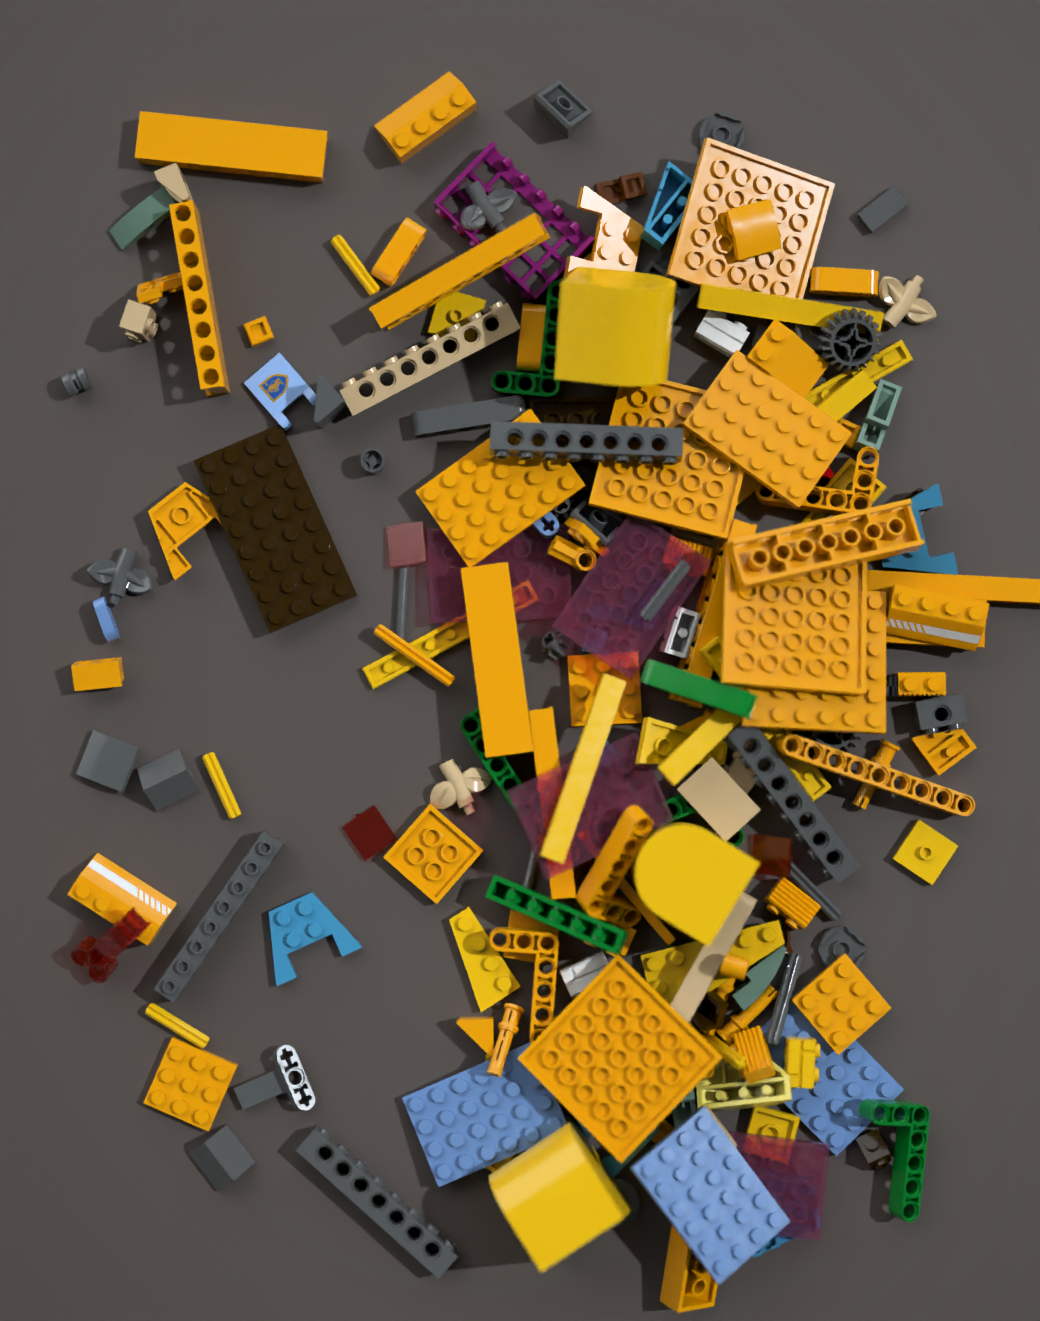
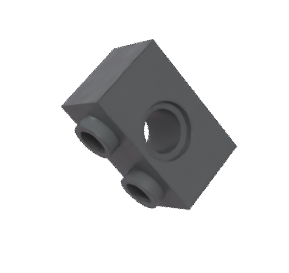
[912,694,968,734]

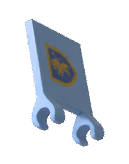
[244,353,316,430]

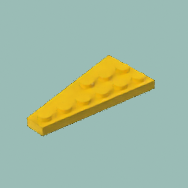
[640,920,785,1005]

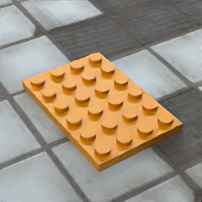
[681,350,852,509]
[415,408,586,567]

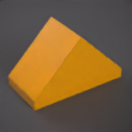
[456,1016,494,1056]

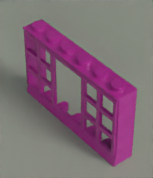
[434,141,595,304]

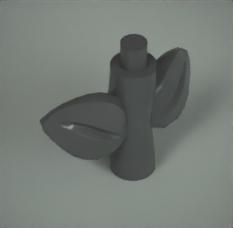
[461,181,518,233]
[86,547,153,605]

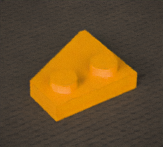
[910,729,977,776]

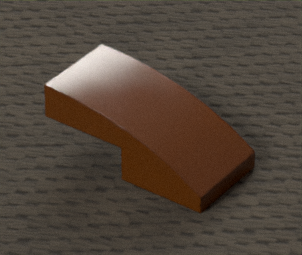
[594,172,648,205]

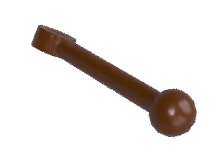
[785,918,793,956]

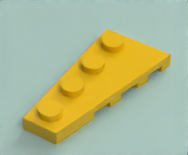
[635,717,728,765]
[449,907,521,1012]

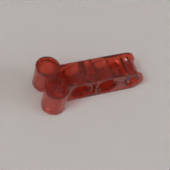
[71,906,151,983]

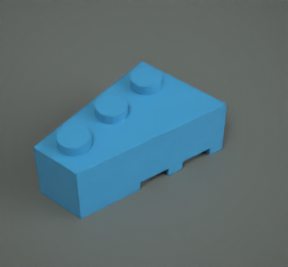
[641,161,693,251]

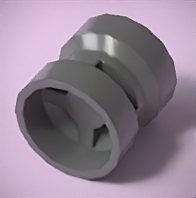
[61,366,93,397]
[361,449,385,475]

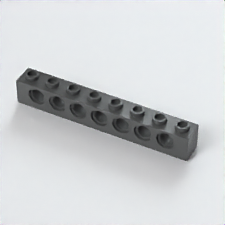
[490,421,683,465]
[724,721,861,884]
[154,830,285,1003]
[296,1125,458,1279]

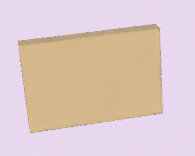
[677,757,761,842]

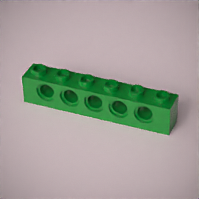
[485,875,629,954]

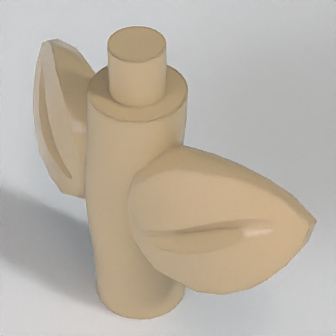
[878,275,937,329]
[430,759,492,815]

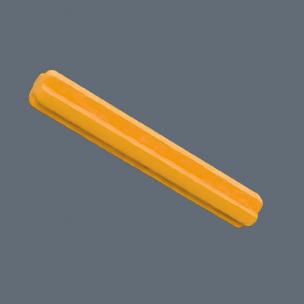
[374,624,455,687]

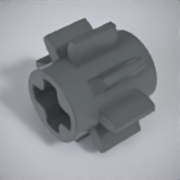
[551,499,575,519]
[542,629,570,660]

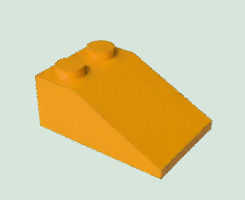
[747,319,829,399]

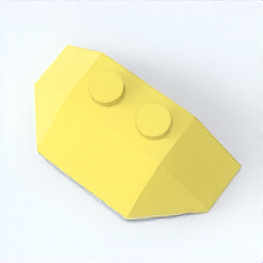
[696,1060,792,1110]

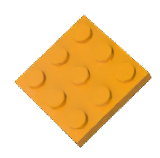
[567,652,642,727]
[383,804,484,904]
[790,953,891,1055]
[143,1036,238,1132]

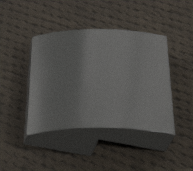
[76,730,140,792]

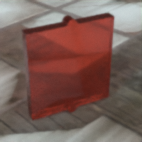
[386,521,428,568]
[342,805,397,861]
[751,834,794,878]

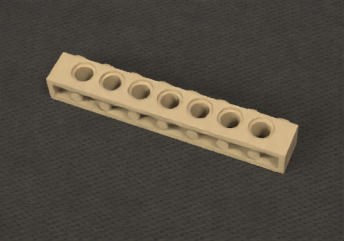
[339,301,520,416]

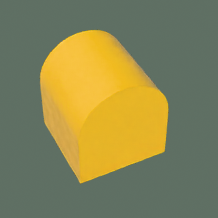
[555,266,676,386]
[630,821,760,947]
[489,1121,633,1272]

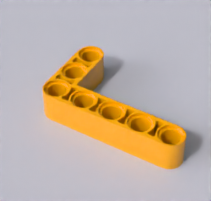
[755,447,879,515]
[576,805,653,927]
[489,927,559,1044]

